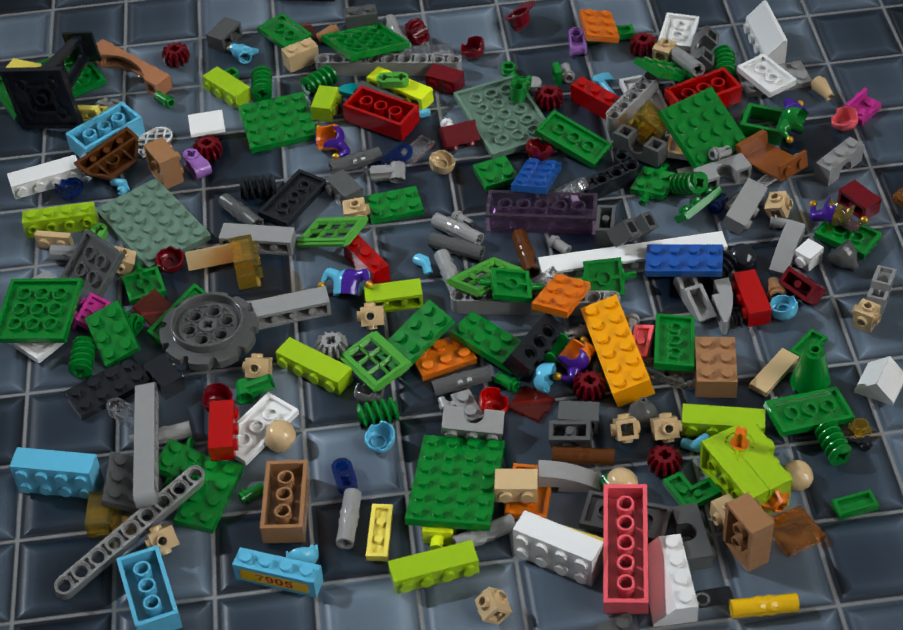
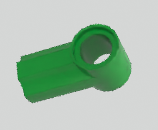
[235,373,275,405]

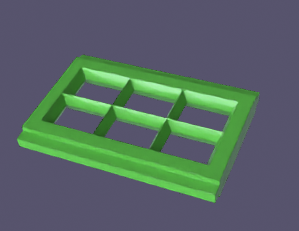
[296,216,368,248]
[446,257,522,297]
[339,331,412,393]

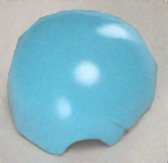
[769,295,798,321]
[532,363,556,394]
[364,421,395,453]
[286,544,319,564]

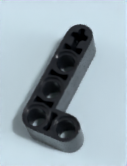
[578,149,639,203]

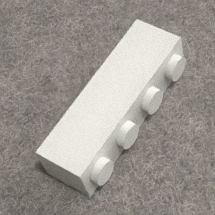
[7,155,83,200]

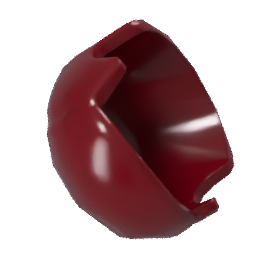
[460,36,485,60]
[525,138,554,161]
[155,246,184,274]
[202,383,233,412]

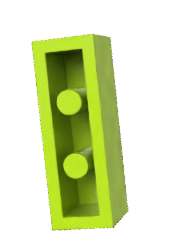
[202,66,252,110]
[364,278,424,315]

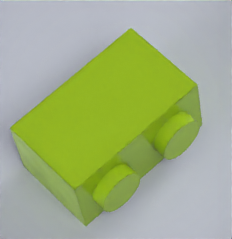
[310,85,342,122]

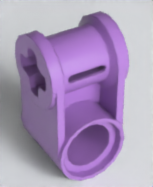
[569,27,587,57]
[183,148,212,180]

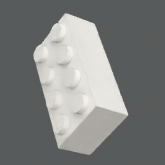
[513,510,603,587]

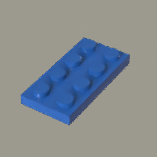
[511,158,562,194]
[645,244,723,277]

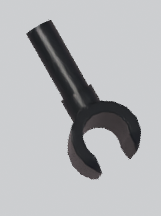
[731,308,743,329]
[845,435,873,452]

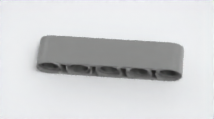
[606,72,659,132]

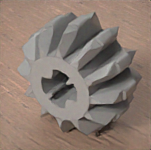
[315,330,348,361]

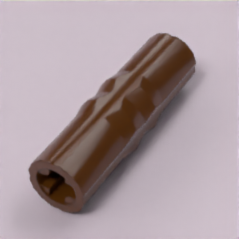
[512,229,540,278]
[552,446,615,466]

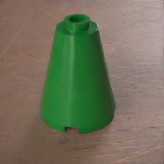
[790,344,831,393]

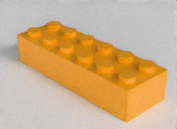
[580,295,655,408]

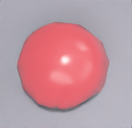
[831,106,858,132]

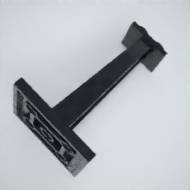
[0,31,102,129]

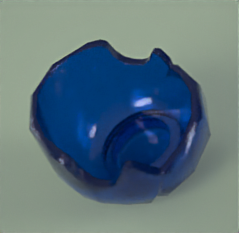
[54,177,84,200]

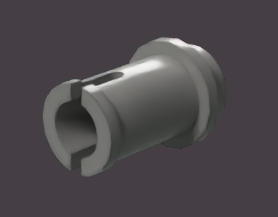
[560,62,575,83]
[709,145,732,161]
[450,210,474,228]
[769,215,793,229]
[547,235,572,254]
[626,313,640,335]
[563,323,589,343]

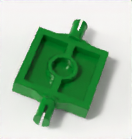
[630,162,674,206]
[576,257,637,296]
[122,261,167,309]
[478,267,544,303]
[159,437,206,489]

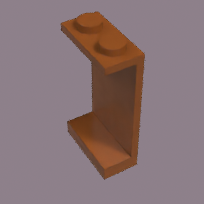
[736,129,808,182]

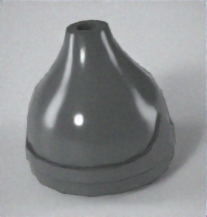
[828,239,859,271]
[627,397,658,430]

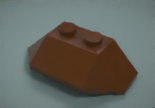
[74,127,139,181]

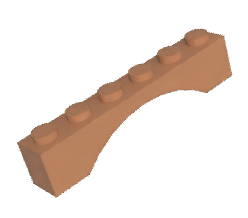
[92,39,173,99]

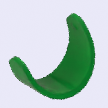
[542,333,568,366]

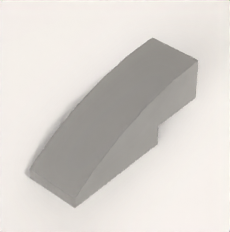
[769,219,806,276]
[866,265,897,314]
[673,277,717,323]
[711,277,733,335]
[537,460,600,493]

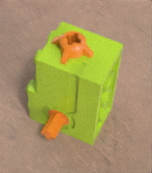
[699,418,793,514]

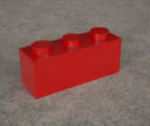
[571,76,620,120]
[343,235,391,284]
[730,269,772,327]
[208,399,240,461]

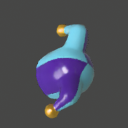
[317,267,373,297]

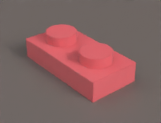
[633,325,655,361]

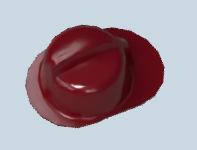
[503,1,535,32]

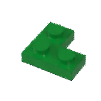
[663,471,722,508]

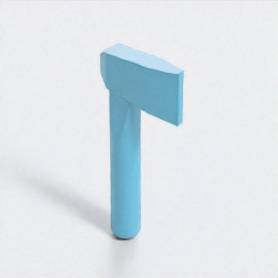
[592,72,618,96]

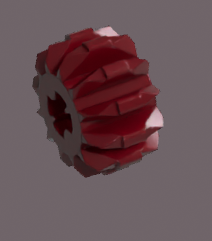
[404,18,430,46]
[629,32,657,58]
[162,42,190,68]
[535,84,564,112]
[193,135,223,162]
[573,369,606,402]
[647,443,683,479]

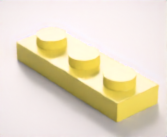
[366,504,394,561]

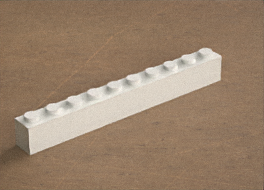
[538,231,728,286]

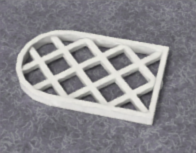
[138,127,173,159]

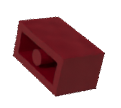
[425,63,465,96]
[439,119,480,151]
[837,180,882,219]
[778,266,827,305]

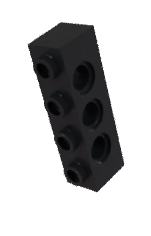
[502,313,564,380]

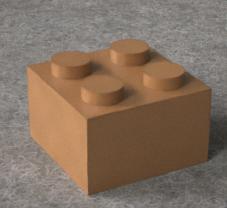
[144,137,184,189]

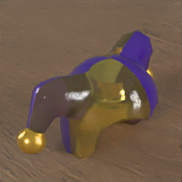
[809,197,868,232]

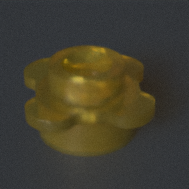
[848,418,873,439]

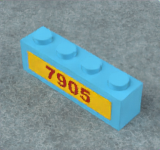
[232,547,324,598]

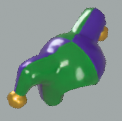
[778,98,809,144]

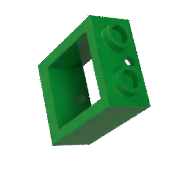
[738,103,783,146]

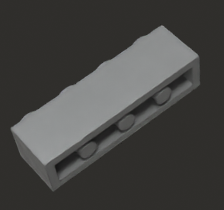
[219,223,297,256]
[251,286,332,330]

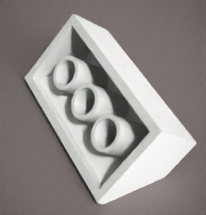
[743,0,788,64]
[648,534,699,627]

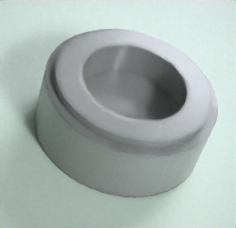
[529,76,542,92]

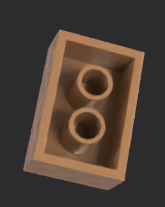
[694,337,738,398]
[722,492,774,573]

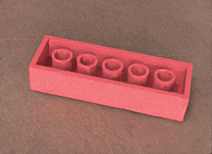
[603,484,649,614]

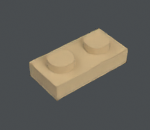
[34,230,74,249]

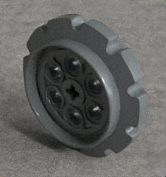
[159,292,259,371]

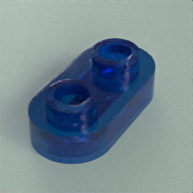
[382,143,413,165]
[331,458,358,494]

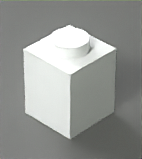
[793,238,824,272]

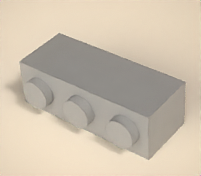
[721,178,768,236]

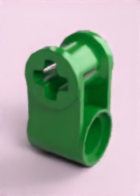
[510,73,532,103]

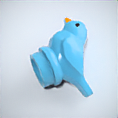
[227,43,259,64]

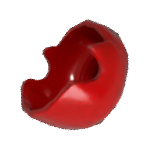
[479,387,509,413]

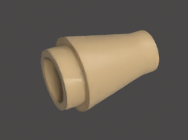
[811,76,835,101]

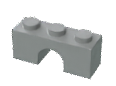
[814,137,864,187]
[694,153,752,194]
[441,405,505,441]

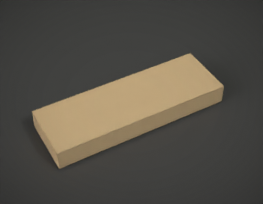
[185,241,243,271]
[749,348,799,397]

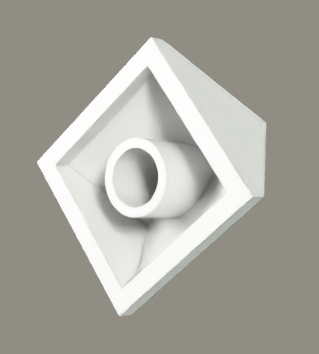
[188,110,226,138]
[854,356,903,406]

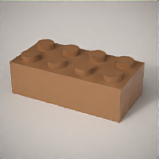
[260,460,310,544]

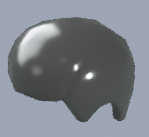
[353,383,385,406]

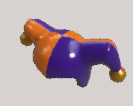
[315,124,350,159]
[553,336,596,384]

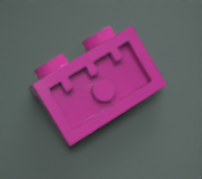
[845,87,882,126]
[71,292,111,331]

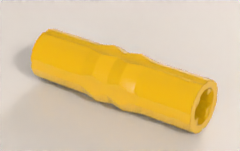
[729,593,800,619]

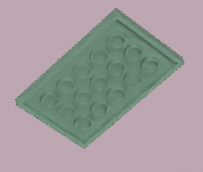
[453,75,546,159]
[96,178,212,268]

